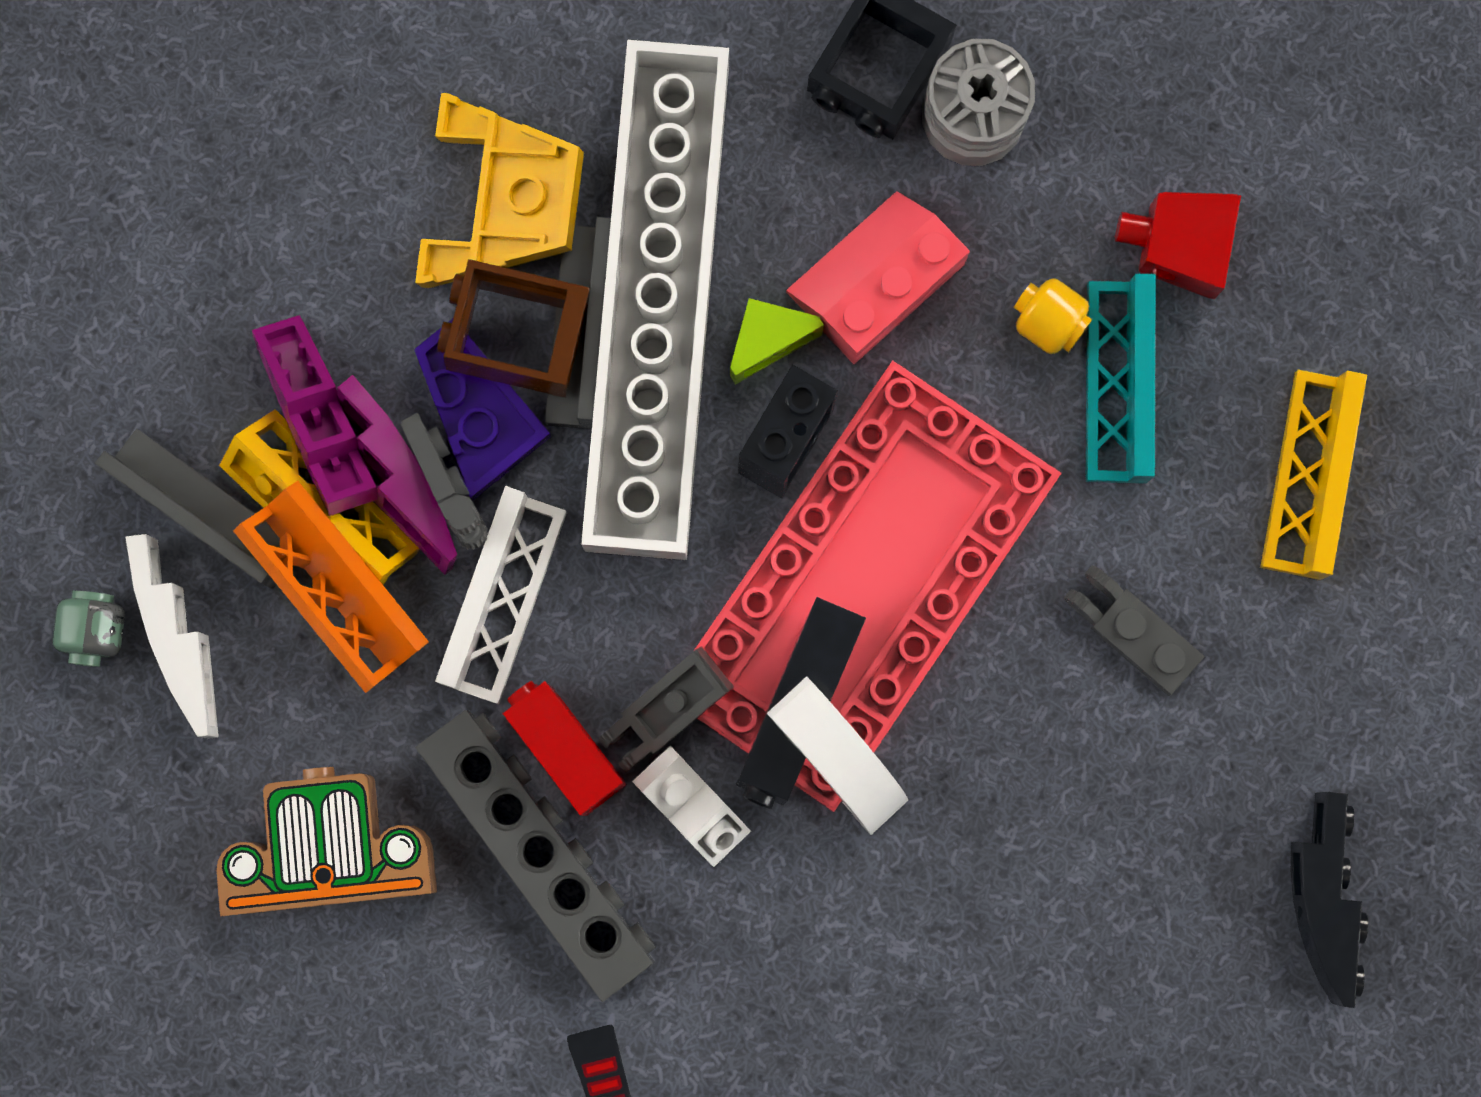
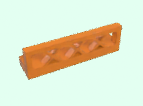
[233,480,429,693]

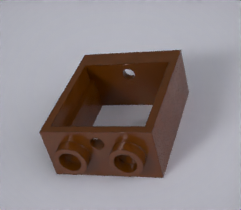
[437,259,590,398]

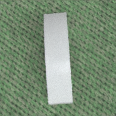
[767,676,908,835]

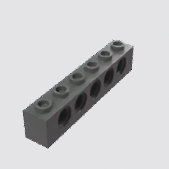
[415,710,656,1002]

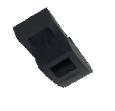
[1290,792,1368,1008]

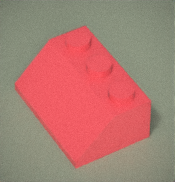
[786,191,970,364]

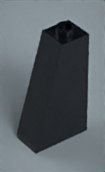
[736,597,866,809]

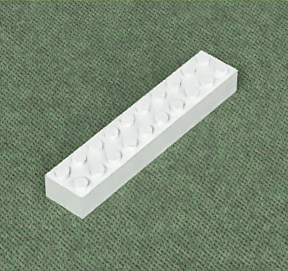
[581,40,729,560]

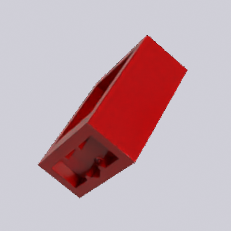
[502,681,627,816]

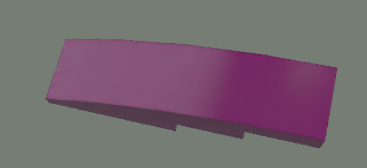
[252,315,378,516]
[337,375,457,575]

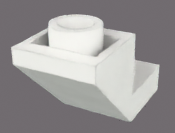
[632,746,751,867]

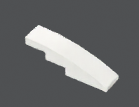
[126,534,218,739]

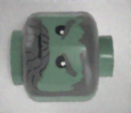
[52,591,125,667]

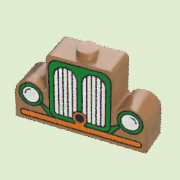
[217,767,437,916]

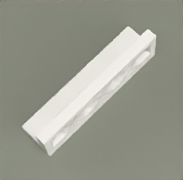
[435,486,567,704]

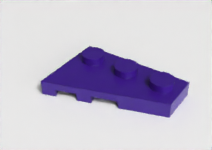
[414,318,551,501]

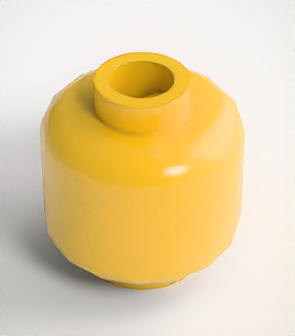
[1013,278,1093,354]

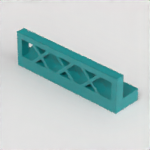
[1086,274,1156,483]

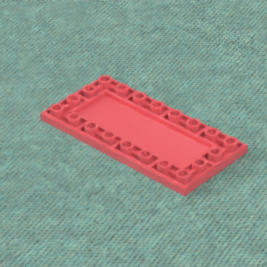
[694,360,1061,812]

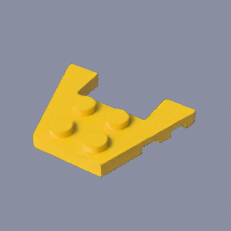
[415,93,584,288]

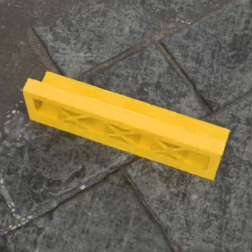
[1260,370,1367,580]
[219,409,419,585]

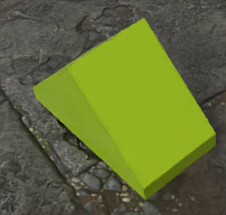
[730,298,824,385]

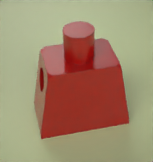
[1115,192,1241,299]

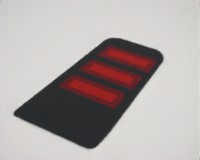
[567,1025,631,1097]

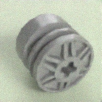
[922,39,1035,166]

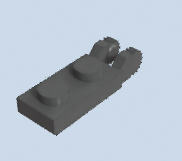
[400,413,488,550]
[1064,565,1205,696]
[598,646,734,773]

